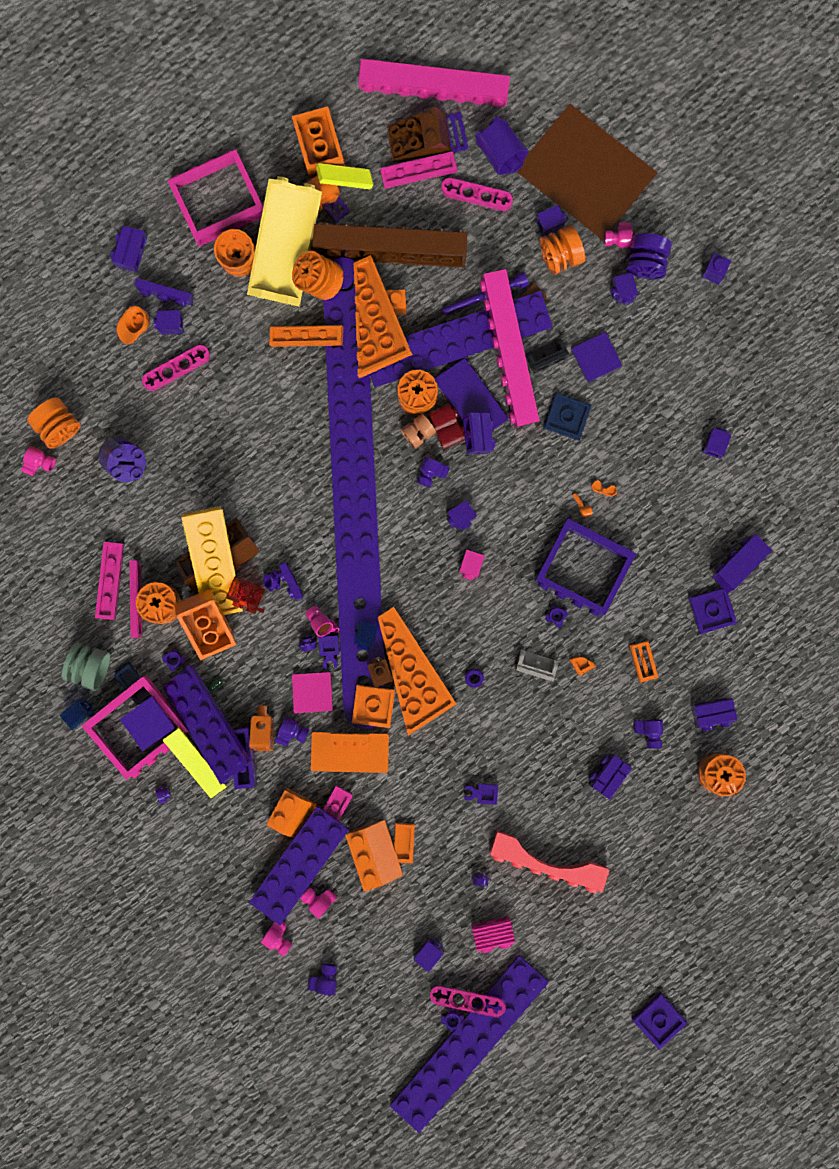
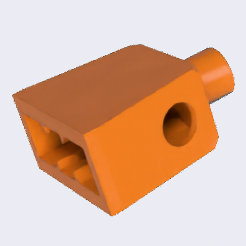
[249,705,274,751]

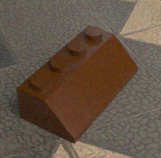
[175,518,260,594]

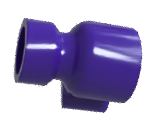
[416,457,450,488]
[275,717,310,747]
[634,720,663,748]
[307,963,337,995]

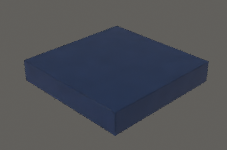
[543,393,592,441]

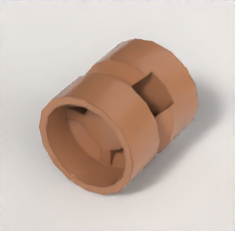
[400,413,436,449]

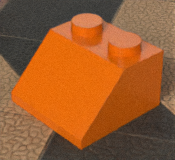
[266,788,321,838]

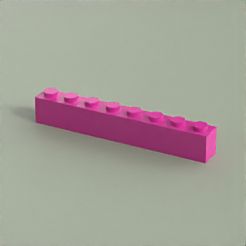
[358,59,510,107]
[479,269,540,427]

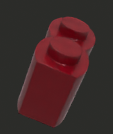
[428,404,465,450]

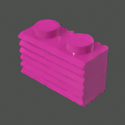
[471,916,515,953]

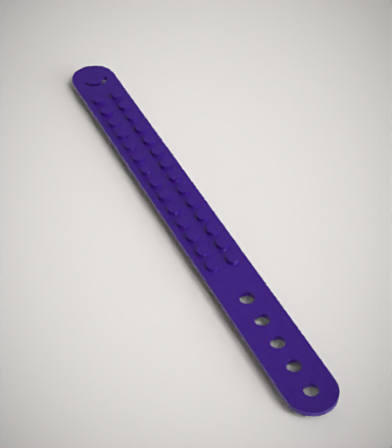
[323,258,386,729]

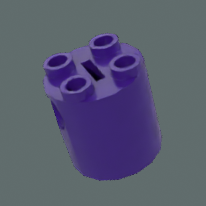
[475,117,528,175]
[98,437,146,482]

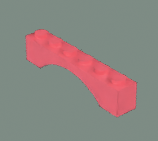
[489,830,609,893]

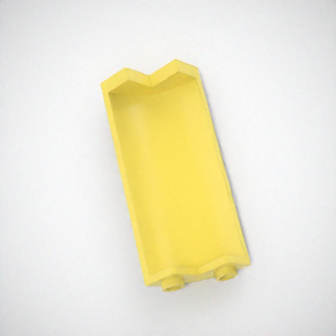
[247,176,322,307]

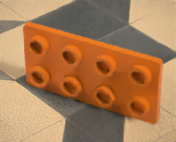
[311,732,389,773]

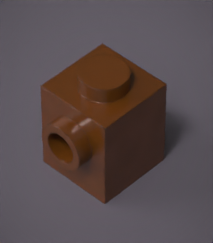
[367,656,393,687]

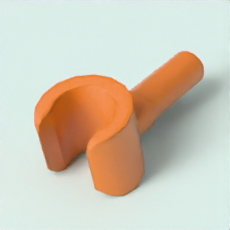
[572,493,593,518]

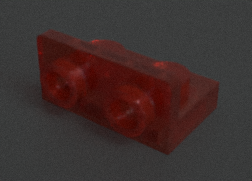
[226,577,265,614]

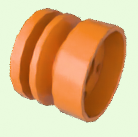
[539,225,585,275]
[214,229,256,277]
[292,251,343,300]
[397,370,438,416]
[27,397,81,449]
[136,582,182,624]
[697,753,746,796]

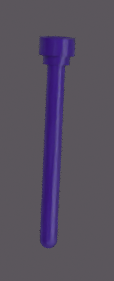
[442,271,529,315]

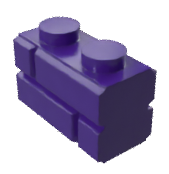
[111,226,147,272]
[463,413,495,455]
[691,697,738,731]
[589,753,632,800]

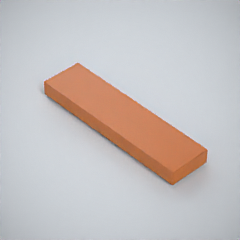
[269,325,343,347]

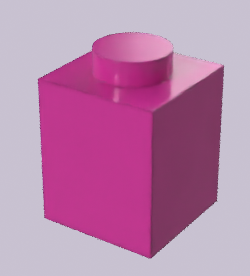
[459,550,485,581]

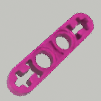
[441,178,513,211]
[142,345,210,391]
[430,986,506,1017]

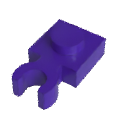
[318,634,340,669]
[464,783,498,805]

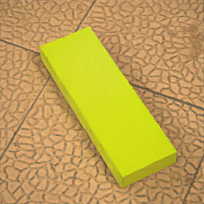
[316,163,373,189]

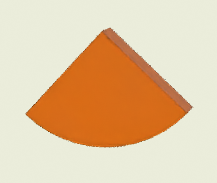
[569,657,596,676]

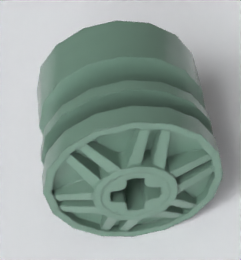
[62,642,111,691]

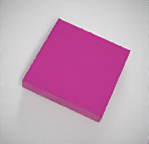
[292,672,333,713]

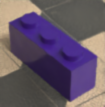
[711,534,772,593]
[232,727,258,789]

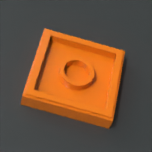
[352,684,395,728]

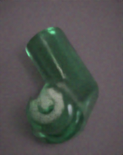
[203,676,223,694]

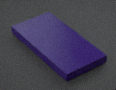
[435,358,508,431]

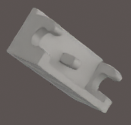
[515,650,558,682]

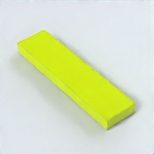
[163,727,227,798]

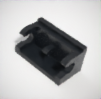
[525,338,569,374]

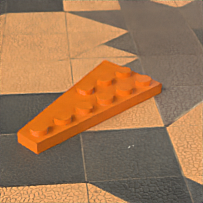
[354,255,412,378]
[378,607,456,736]

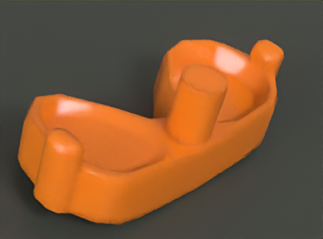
[591,480,617,497]

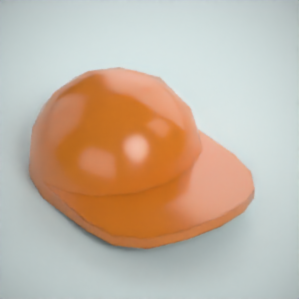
[117,306,150,344]

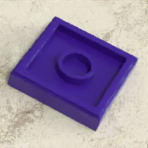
[571,332,622,383]
[688,588,737,634]
[119,696,176,751]
[632,992,688,1050]

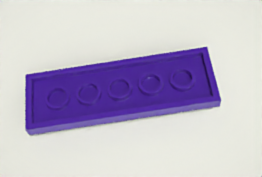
[163,665,252,785]
[249,806,349,925]

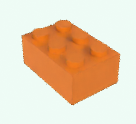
[292,106,344,179]
[174,588,236,660]

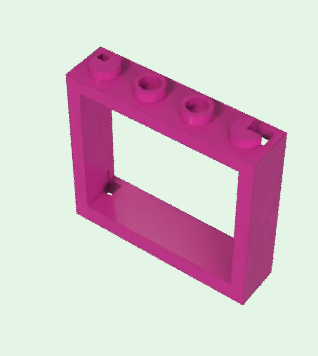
[167,150,263,247]
[82,675,188,780]

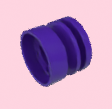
[626,233,672,280]

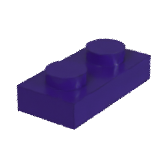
[278,562,304,601]

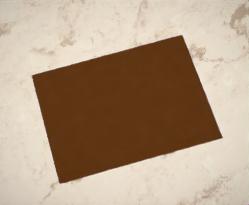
[517,104,658,240]

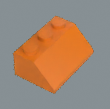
[345,819,403,892]

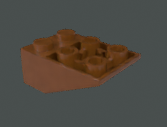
[387,107,451,162]

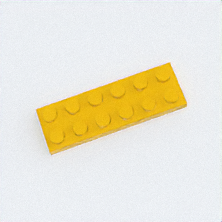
[181,506,243,615]

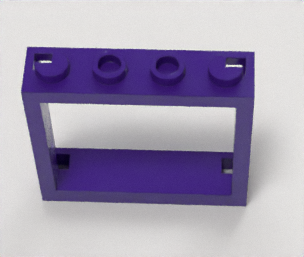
[535,518,636,617]

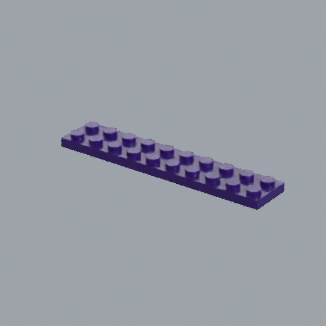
[370,291,553,388]
[390,955,549,1133]

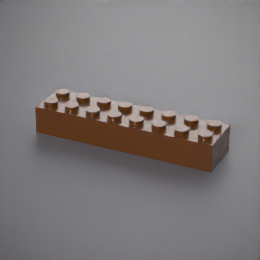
[313,222,468,268]

